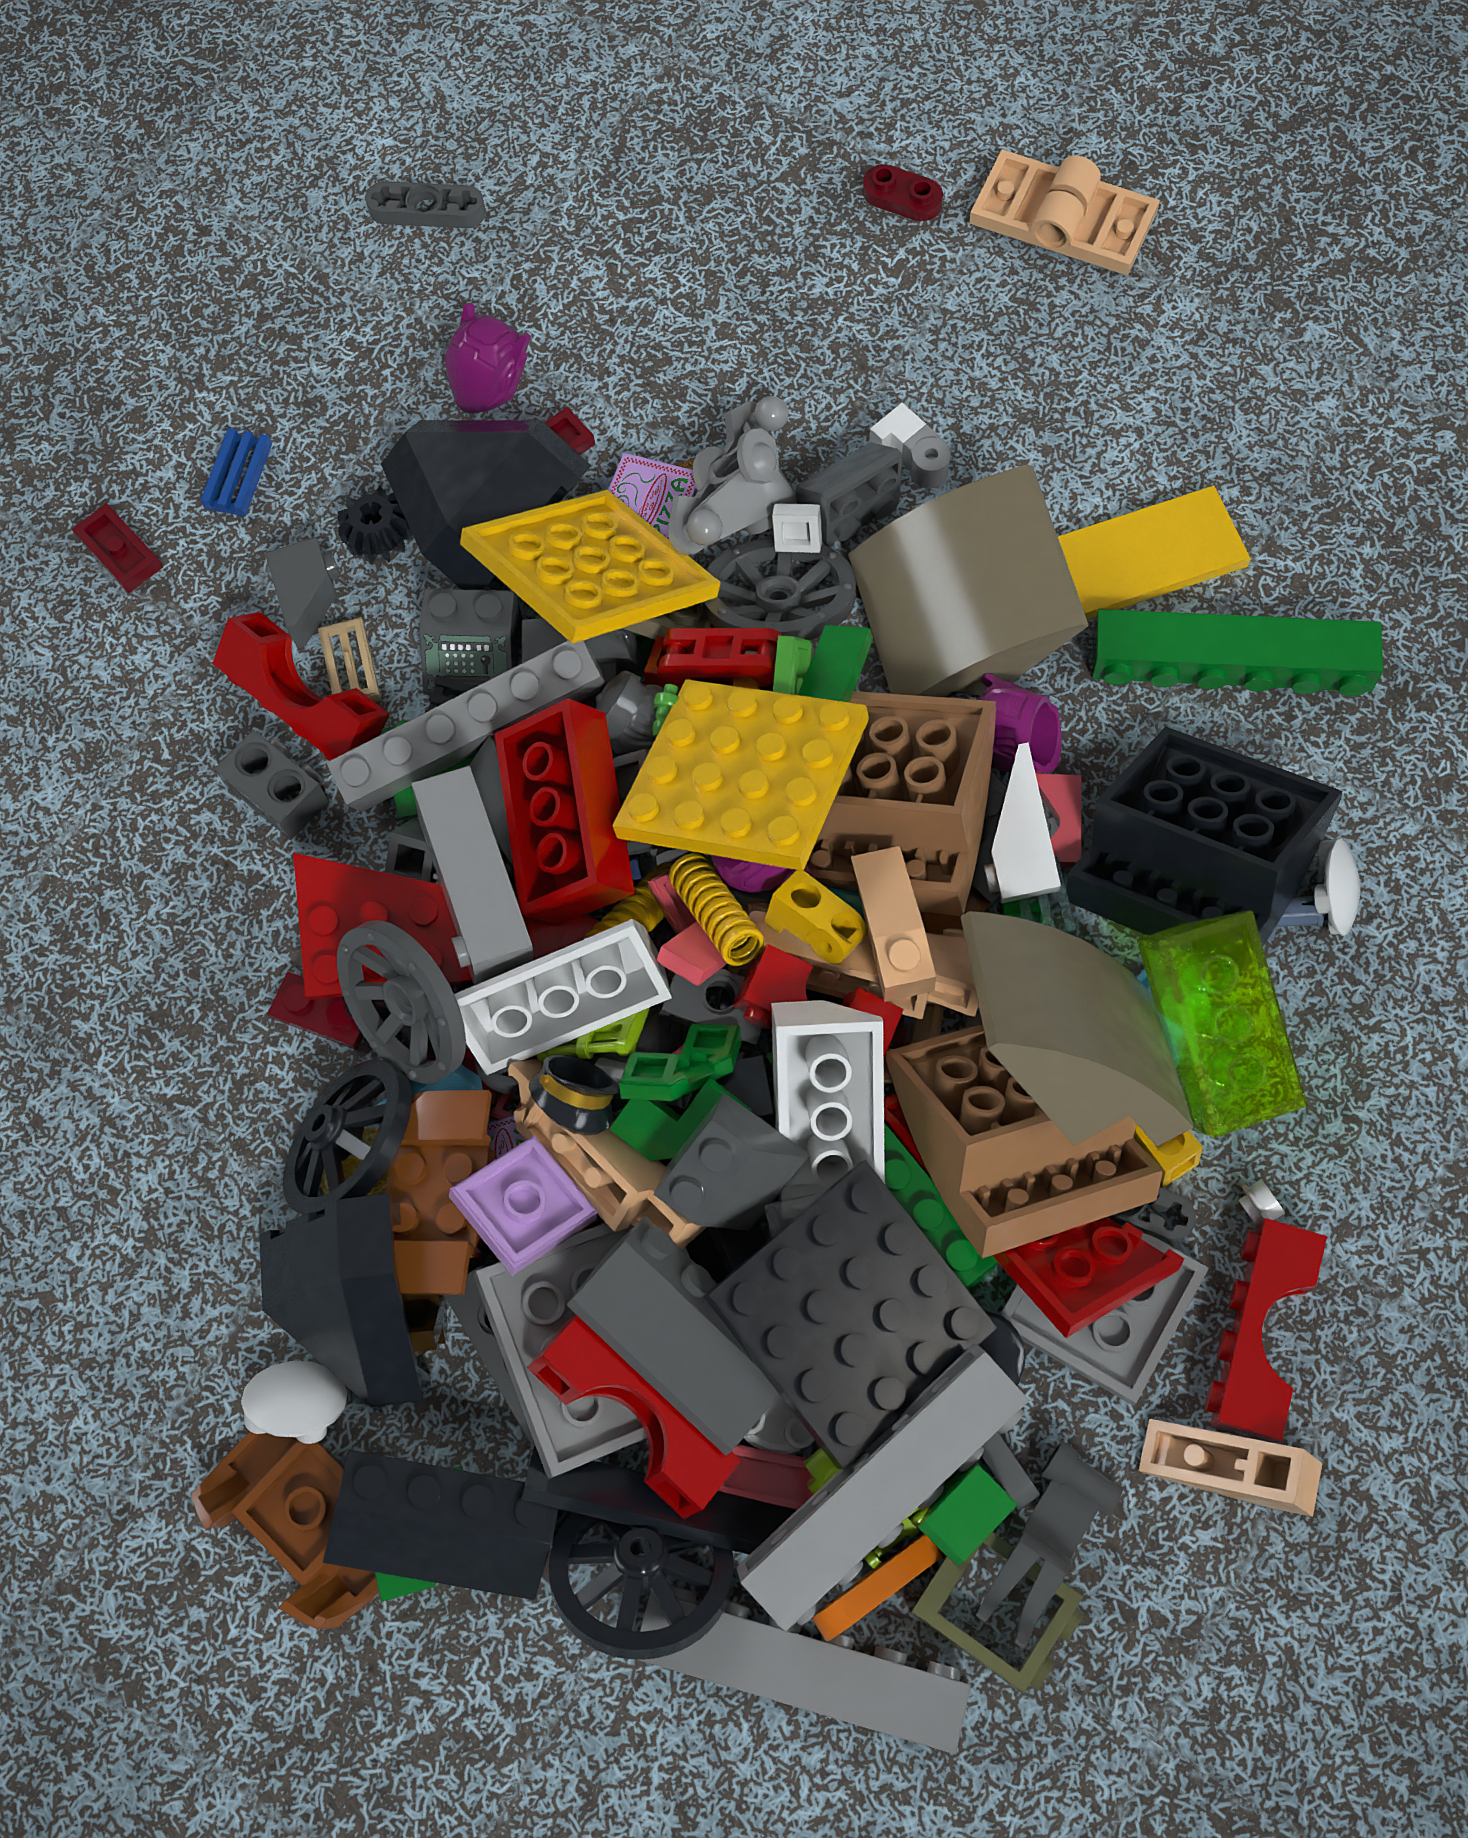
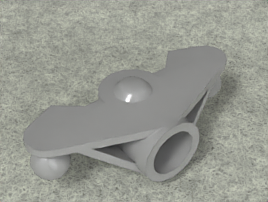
[668,396,798,556]

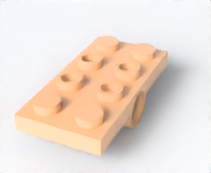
[969,149,1160,276]

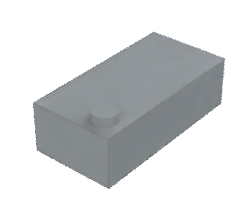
[411,766,534,986]

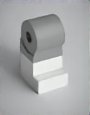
[869,403,951,489]

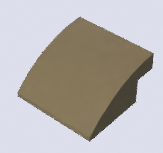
[848,465,1089,698]
[960,911,1194,1147]

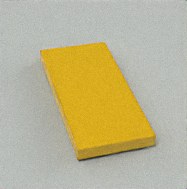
[1058,486,1251,620]

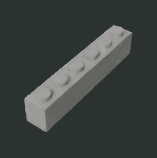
[327,640,607,812]
[737,1343,1030,1632]
[640,1585,971,1755]

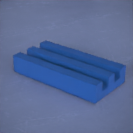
[200,428,272,517]

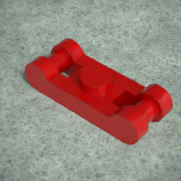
[657,628,783,683]

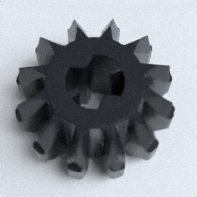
[337,486,413,565]

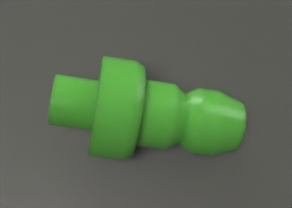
[652,684,679,738]

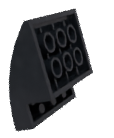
[1066,726,1343,976]

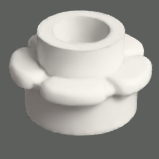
[1238,1179,1285,1226]

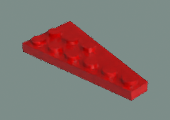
[293,853,598,1000]
[884,1093,1185,1338]

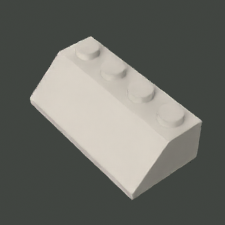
[454,919,672,1075]
[771,1000,885,1219]

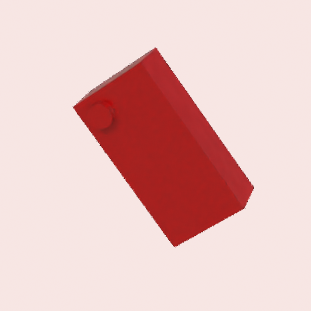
[494,698,635,925]

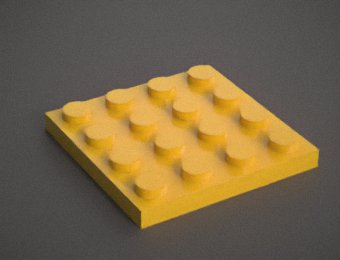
[460,490,721,644]
[612,679,869,871]

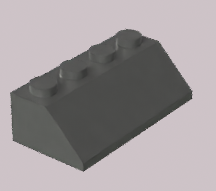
[566,1216,779,1456]

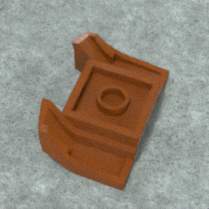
[373,1090,496,1295]
[190,1432,379,1629]

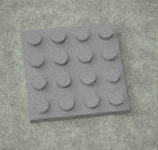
[472,1223,689,1479]

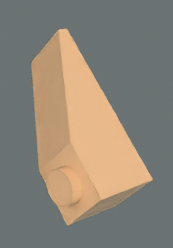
[851,846,936,1002]
[1139,1419,1322,1517]

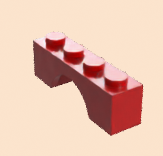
[212,612,390,761]
[1204,1218,1327,1444]
[526,1315,741,1519]

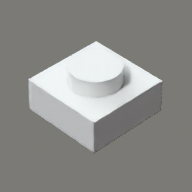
[772,504,822,553]

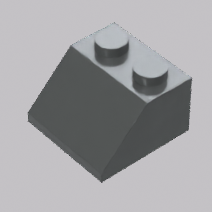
[653,1093,809,1231]

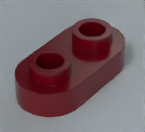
[863,164,943,221]

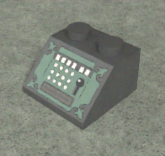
[419,589,522,695]

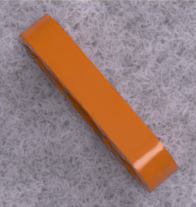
[811,1533,945,1642]

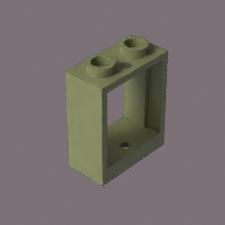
[910,1532,1084,1693]

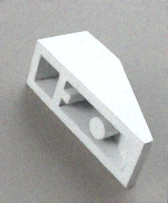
[983,742,1061,904]

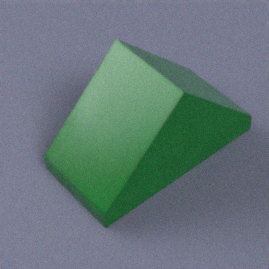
[917,1462,1018,1566]

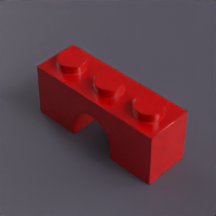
[733,944,904,1059]

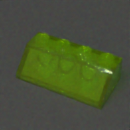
[1136,911,1308,1138]

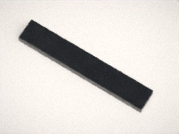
[521,1446,797,1555]

